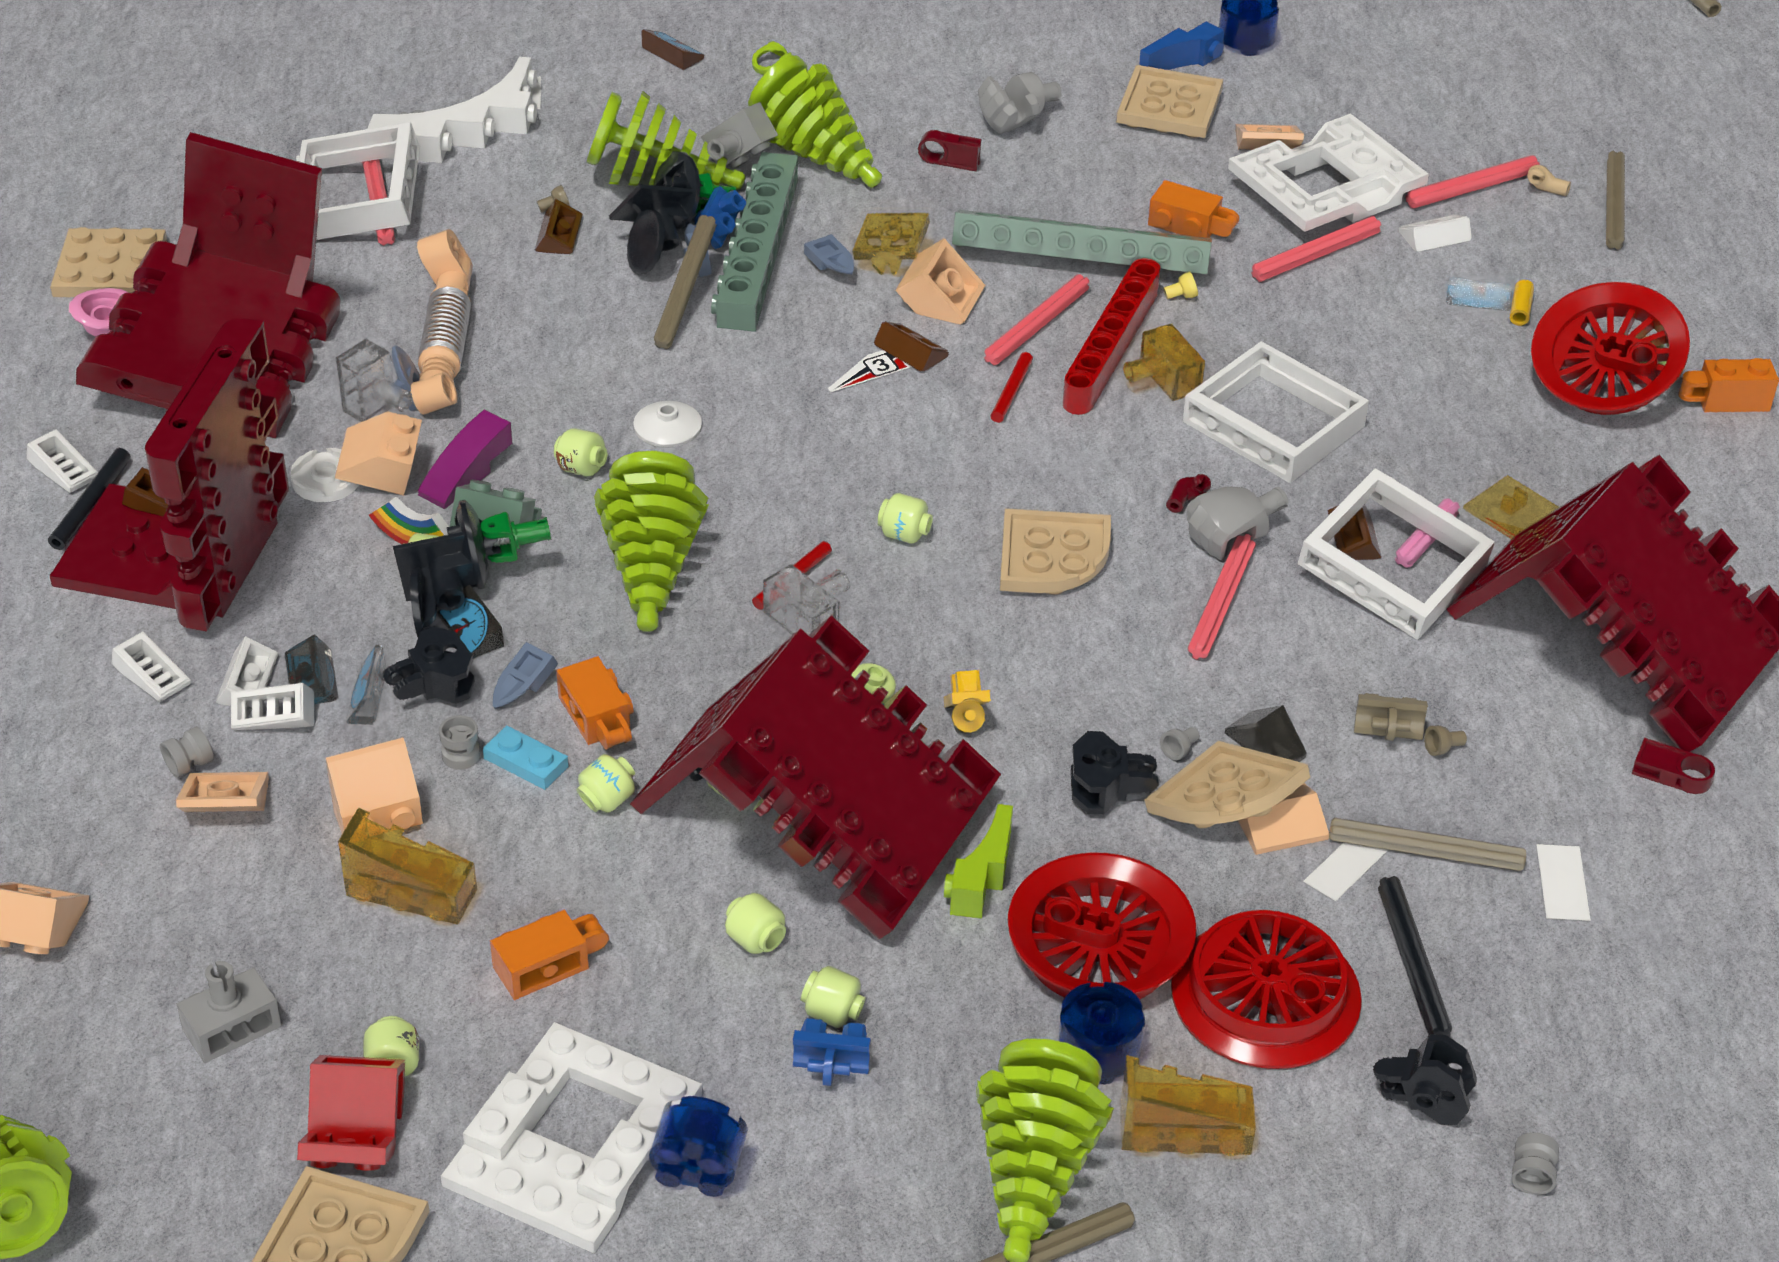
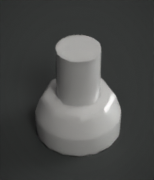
[1160,727,1200,761]

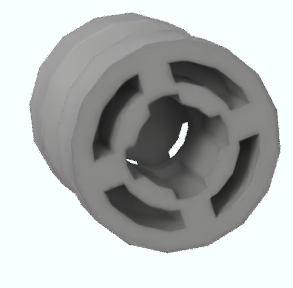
[439,715,480,770]
[160,726,214,778]
[1511,1133,1559,1195]

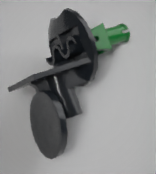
[609,151,737,274]
[393,499,552,637]

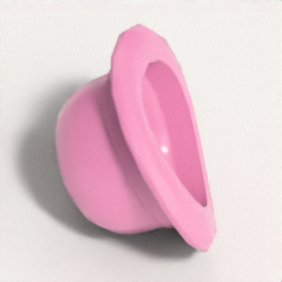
[69,288,129,337]

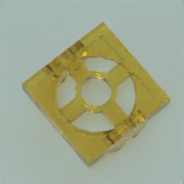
[852,213,930,275]

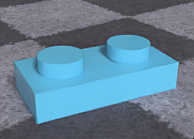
[483,725,569,790]

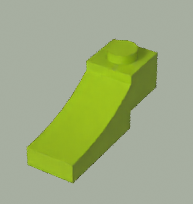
[944,804,1013,919]

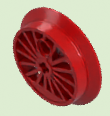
[1531,282,1690,415]
[1008,852,1196,1006]
[1171,910,1362,1069]

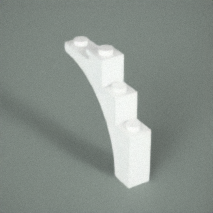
[367,57,537,163]

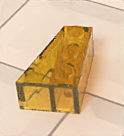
[338,807,477,925]
[1120,1055,1256,1156]

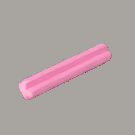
[1395,498,1460,568]

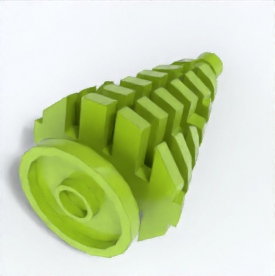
[748,55,882,188]
[586,91,745,190]
[594,451,709,632]
[976,1038,1114,1262]
[0,1115,72,1259]

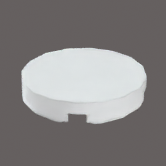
[291,448,359,502]

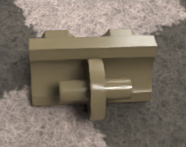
[1354,693,1428,741]

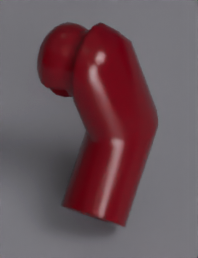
[1166,474,1211,513]

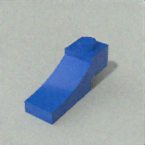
[1139,21,1224,70]

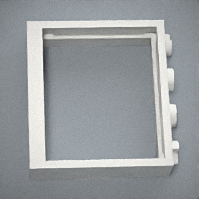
[296,122,420,240]
[1183,341,1369,484]
[1298,468,1495,640]

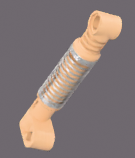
[411,229,473,415]

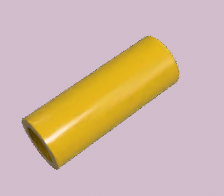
[1510,280,1534,326]

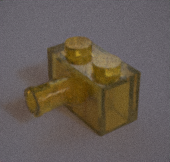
[1123,323,1205,401]

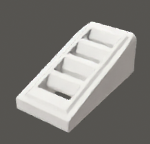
[27,429,98,493]
[111,631,191,702]
[231,683,314,730]

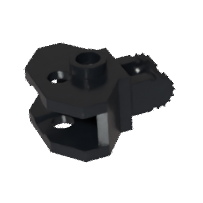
[383,626,475,704]
[1070,731,1159,814]
[1373,1034,1477,1125]

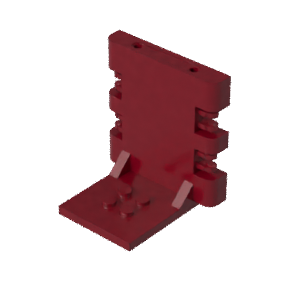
[76,132,341,439]
[50,318,289,632]
[1446,454,1779,752]
[630,615,1001,939]

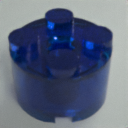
[1219,0,1279,56]
[1058,982,1145,1085]
[649,1096,748,1197]

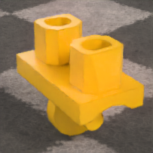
[943,670,991,733]

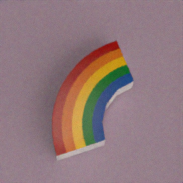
[369,497,449,544]

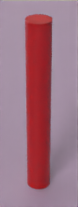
[990,352,1033,423]
[752,541,832,610]

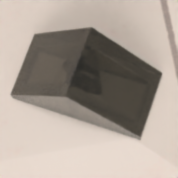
[1225,705,1307,762]

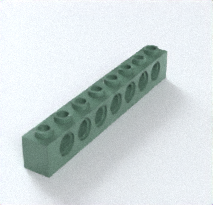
[711,152,798,332]
[952,209,1212,274]

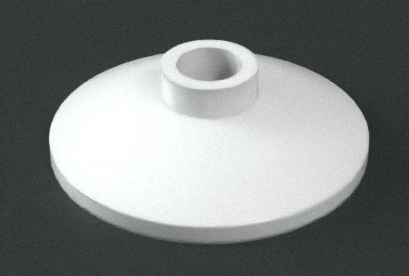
[634,401,702,448]

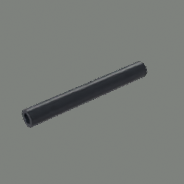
[48,448,131,550]

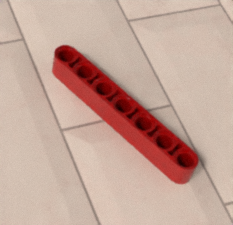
[1063,258,1160,415]

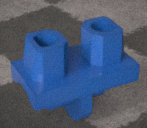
[694,186,746,250]
[793,1018,871,1086]

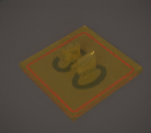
[1463,475,1559,539]

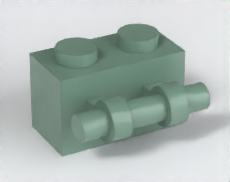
[450,480,542,527]

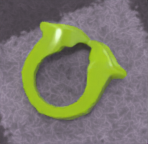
[752,41,794,75]

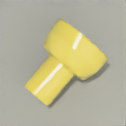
[1163,271,1198,299]

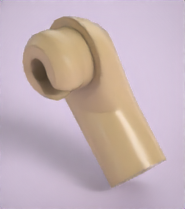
[1527,165,1571,197]

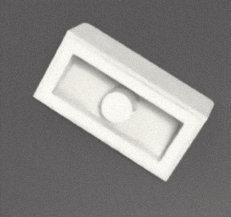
[1399,215,1472,252]
[215,636,279,708]

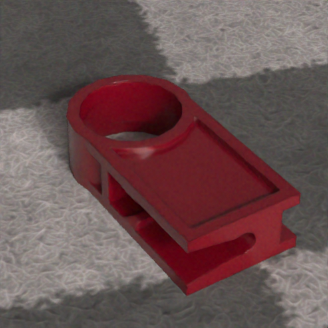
[918,130,982,172]
[1631,738,1715,794]

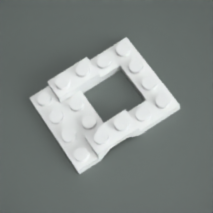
[1228,113,1429,232]
[441,1022,702,1254]

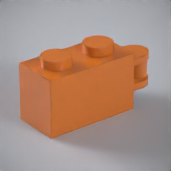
[1148,180,1239,238]
[1678,358,1779,412]
[556,656,634,750]
[490,909,609,1000]

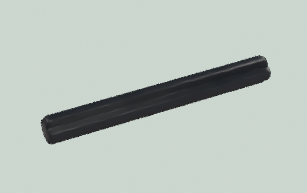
[1378,876,1452,1037]

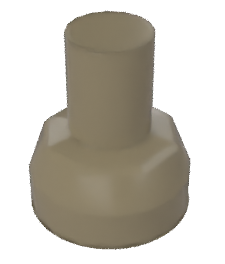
[537,185,570,213]
[1424,725,1467,756]

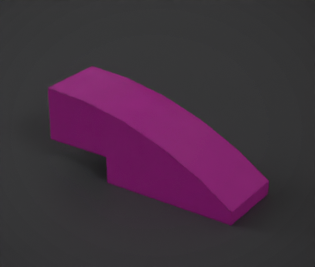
[418,409,513,509]

